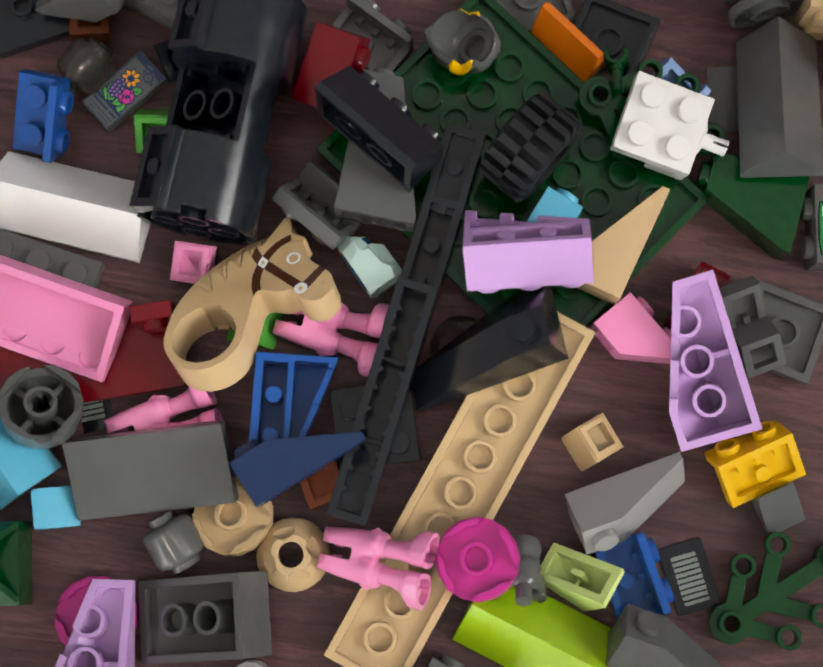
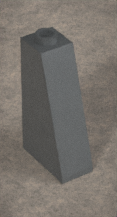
[334,68,416,233]

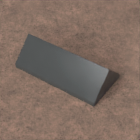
[736,16,823,178]

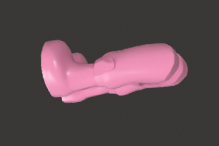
[272,302,390,377]
[104,386,223,434]
[316,526,440,610]

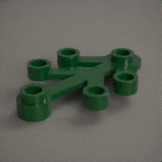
[578,59,726,173]
[708,532,823,651]

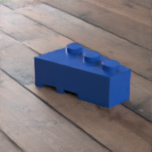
[249,352,339,444]

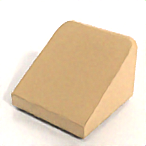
[561,413,624,471]

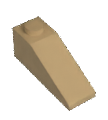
[576,186,670,305]

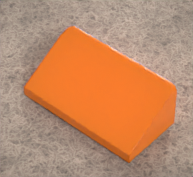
[531,2,605,82]

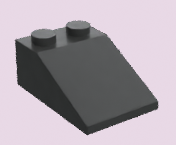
[138,571,272,665]

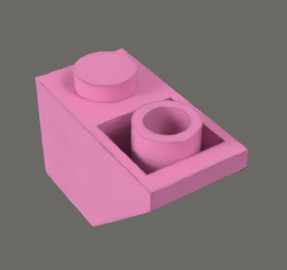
[589,292,671,364]

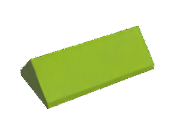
[452,586,612,667]

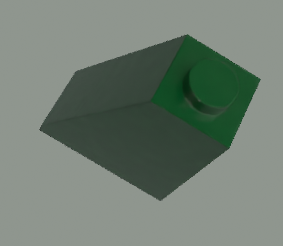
[696,153,810,260]

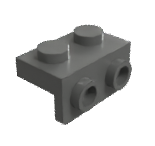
[332,0,414,72]
[272,161,362,250]

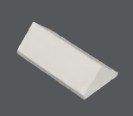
[0,151,150,263]

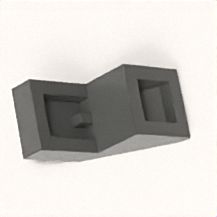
[719,276,787,379]

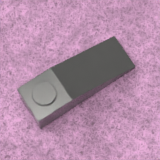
[606,604,723,667]

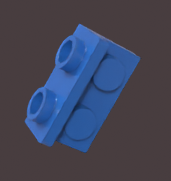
[12,69,74,163]

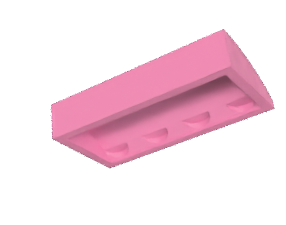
[0,255,134,382]

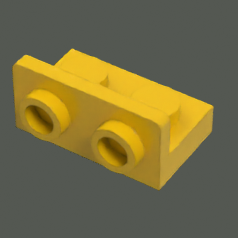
[704,420,806,508]

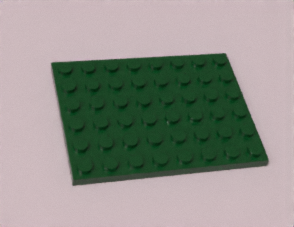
[317,0,710,327]

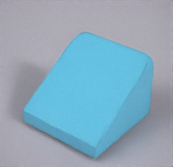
[31,486,82,530]

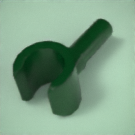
[604,46,629,95]

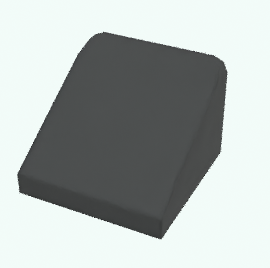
[750,482,806,534]

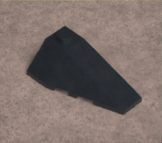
[412,286,569,412]

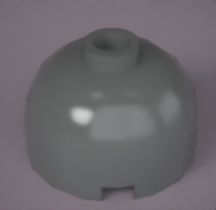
[0,365,84,449]

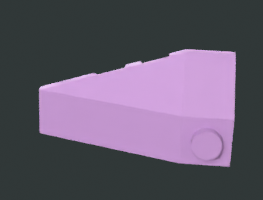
[669,270,762,452]
[55,579,136,667]

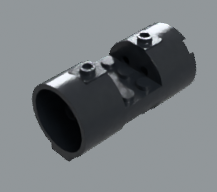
[129,0,308,245]

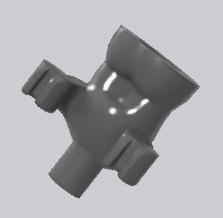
[512,534,547,606]

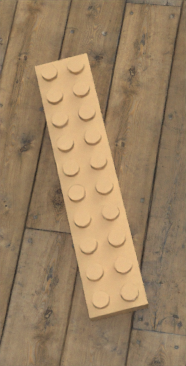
[324,312,596,667]

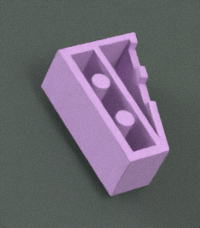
[463,210,594,293]

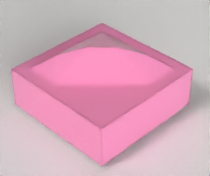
[170,241,217,284]

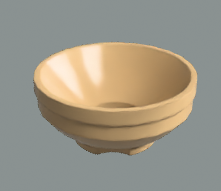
[256,517,331,592]

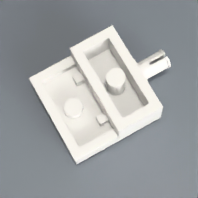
[610,71,729,181]

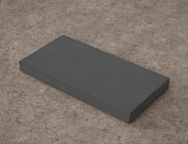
[62,420,239,521]

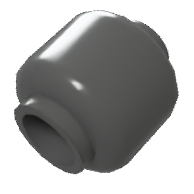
[143,510,204,575]

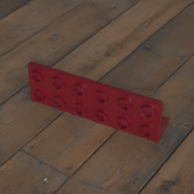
[0,300,187,403]

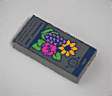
[82,51,168,133]

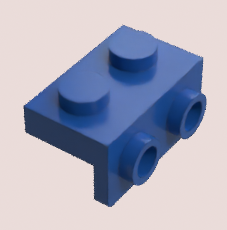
[594,532,674,620]

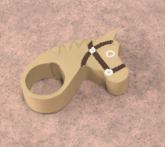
[164,217,341,391]

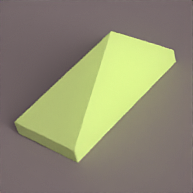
[540,542,625,612]

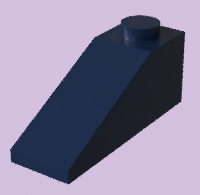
[229,431,366,508]

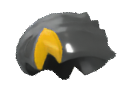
[423,9,501,76]

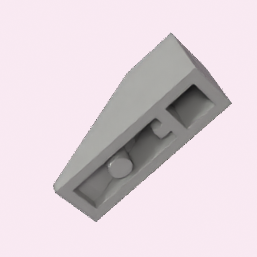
[565,452,685,555]

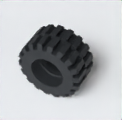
[479,92,582,203]

